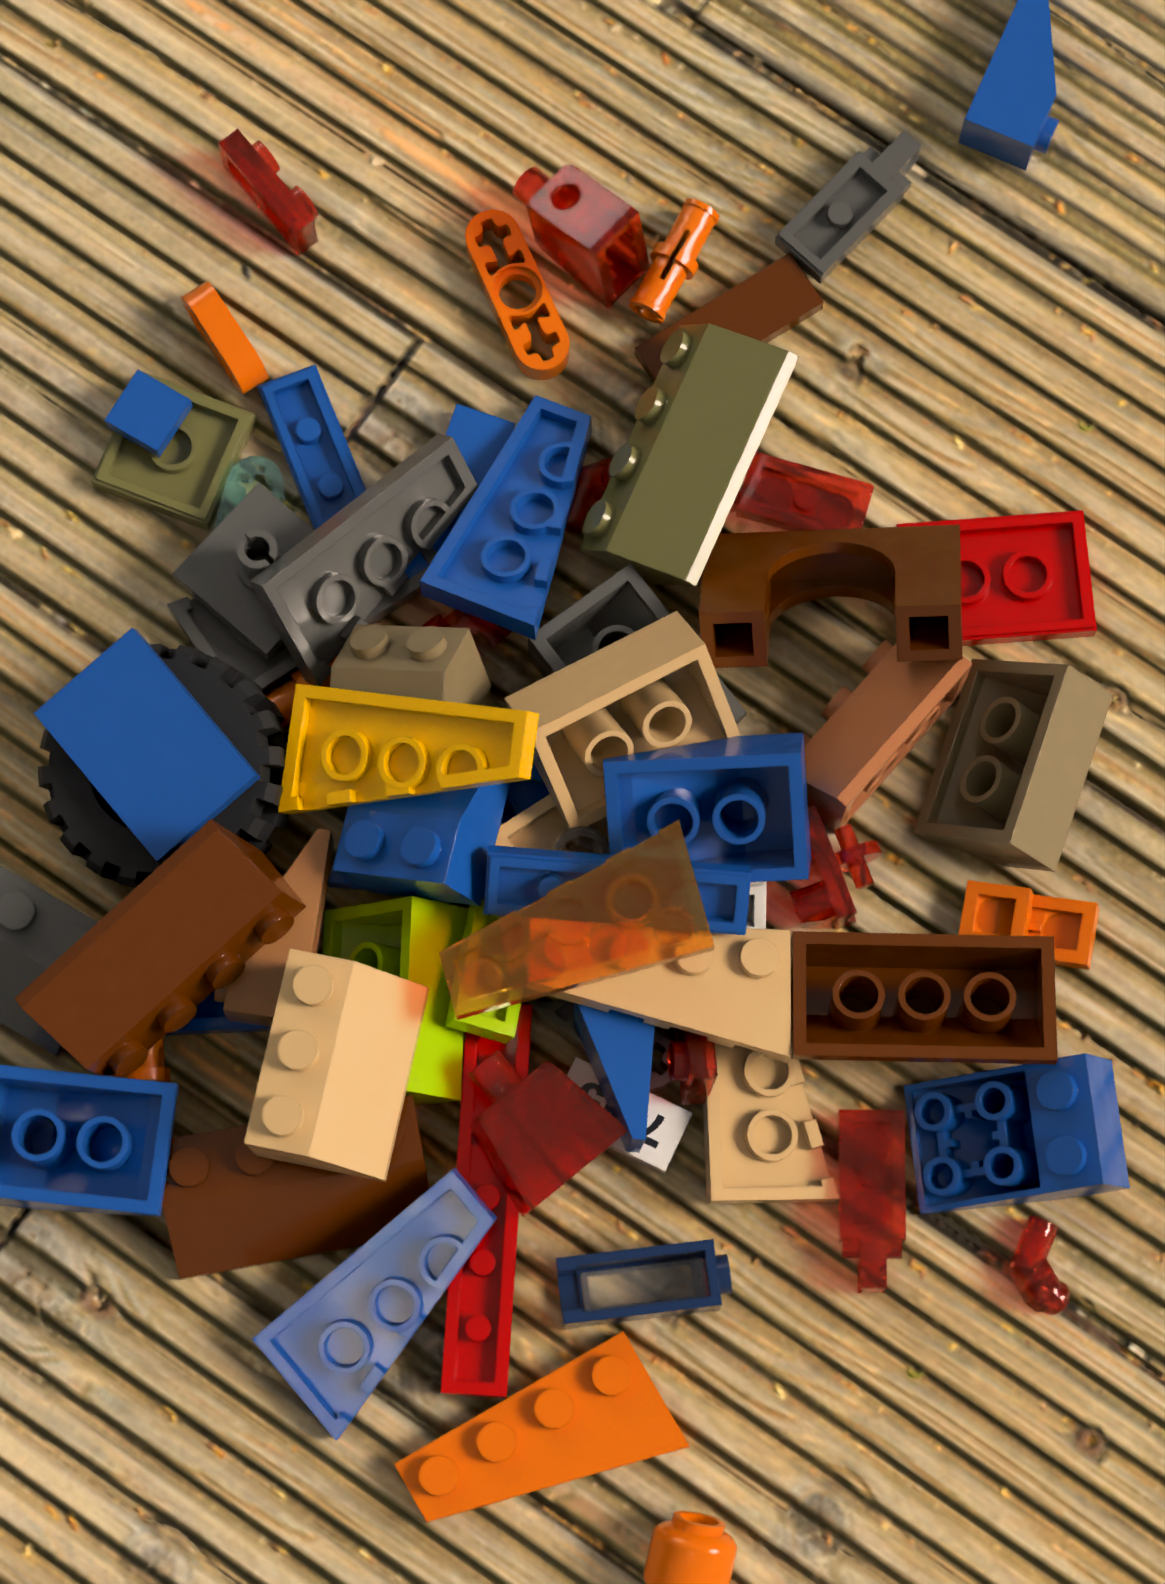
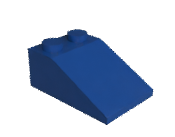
[603,733,811,882]
[332,783,510,906]
[0,1065,179,1217]

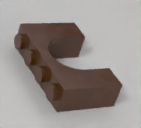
[699,525,963,668]

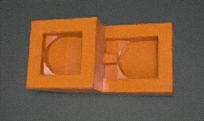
[958,880,1100,970]

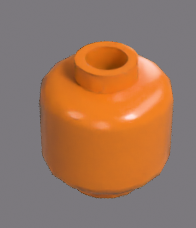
[643,1511,737,1584]

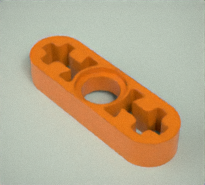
[465,209,570,380]

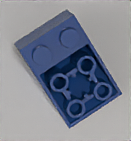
[904,1053,1130,1214]

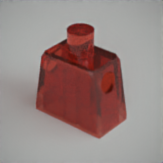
[513,164,650,309]
[468,1050,627,1217]

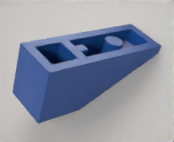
[958,0,1060,171]
[572,1003,655,1153]

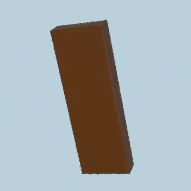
[634,253,824,383]

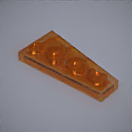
[439,820,714,1020]

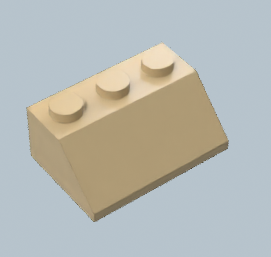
[504,611,741,834]
[244,948,429,1182]

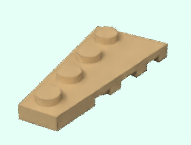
[527,919,791,1063]
[700,1035,840,1204]

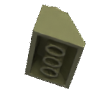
[578,323,799,586]

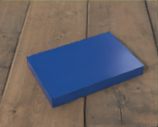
[34,628,261,863]

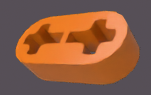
[181,281,269,395]

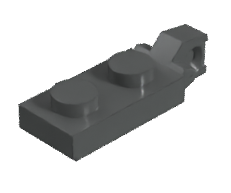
[775,131,922,284]

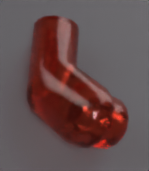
[565,458,613,534]
[1009,1216,1070,1315]

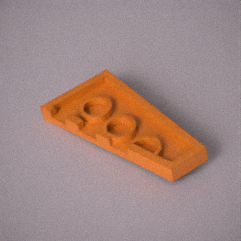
[394,1331,690,1523]

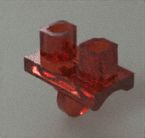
[789,805,883,929]

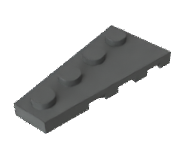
[249,433,478,686]

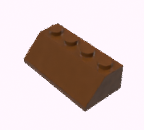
[14,819,307,1077]
[790,931,1058,1065]
[162,1095,430,1280]

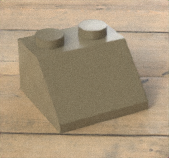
[330,624,491,705]

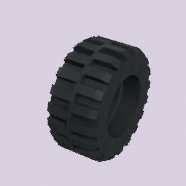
[38,643,290,889]

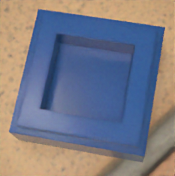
[104,369,193,458]

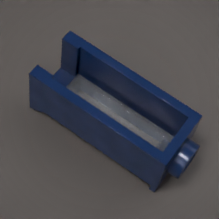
[556,1239,732,1330]

